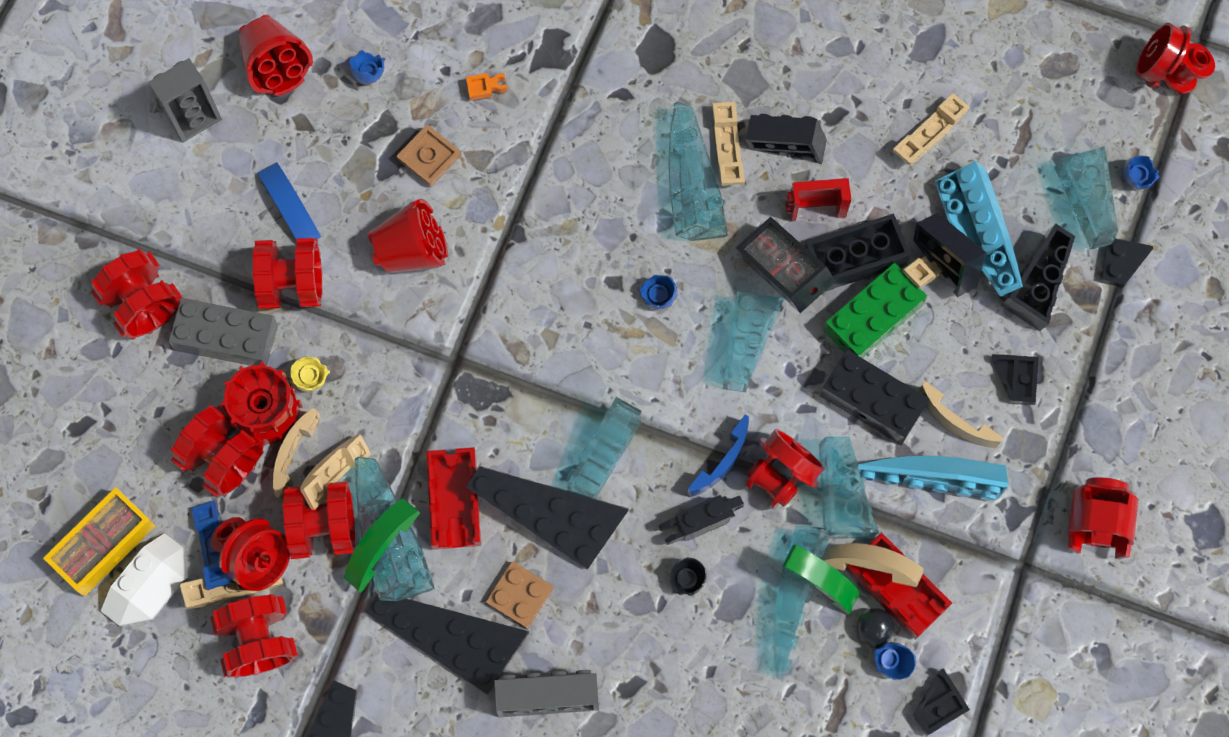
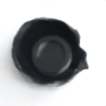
[669,557,707,596]
[857,608,894,649]

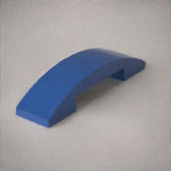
[257,162,321,241]
[687,414,749,498]
[192,500,232,590]

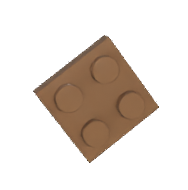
[396,124,462,187]
[486,561,554,630]

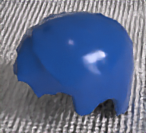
[349,50,386,84]
[1122,155,1160,190]
[639,275,678,310]
[873,642,917,680]

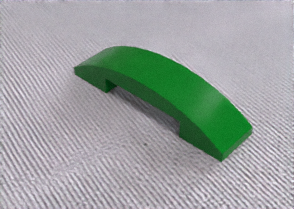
[343,498,420,592]
[782,544,860,615]

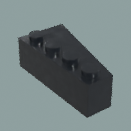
[1001,223,1075,331]

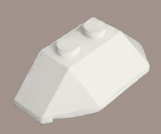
[101,533,185,626]

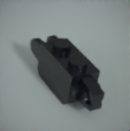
[658,495,744,545]

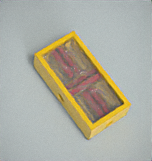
[43,487,156,597]

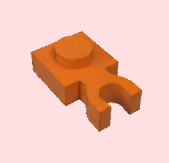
[466,73,508,101]

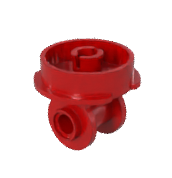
[1136,23,1215,94]
[745,429,825,510]
[210,517,290,591]

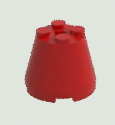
[238,15,313,96]
[367,198,448,273]

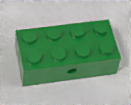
[823,263,927,358]

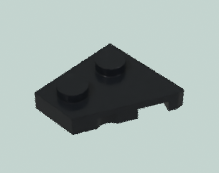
[1100,237,1153,288]
[992,354,1039,405]
[913,668,970,737]

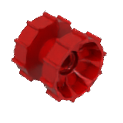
[252,238,323,309]
[90,248,182,340]
[221,361,303,448]
[170,404,265,497]
[283,481,356,560]
[210,594,298,679]

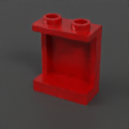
[785,178,852,221]

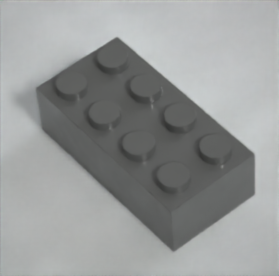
[148,58,222,143]
[169,298,278,366]
[495,670,599,718]

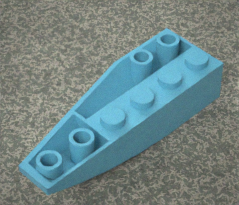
[934,161,1023,296]
[854,456,1008,501]

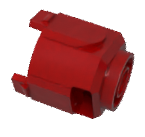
[1067,477,1139,560]

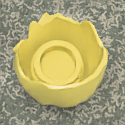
[290,357,330,392]

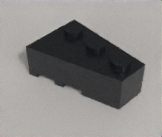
[745,114,827,164]
[913,213,986,298]

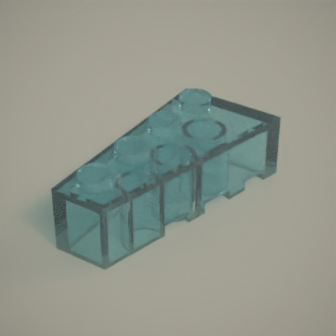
[1057,146,1118,250]
[722,291,784,393]
[566,397,642,499]
[819,437,879,539]

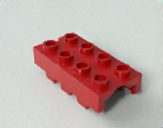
[426,447,482,550]
[845,532,952,640]

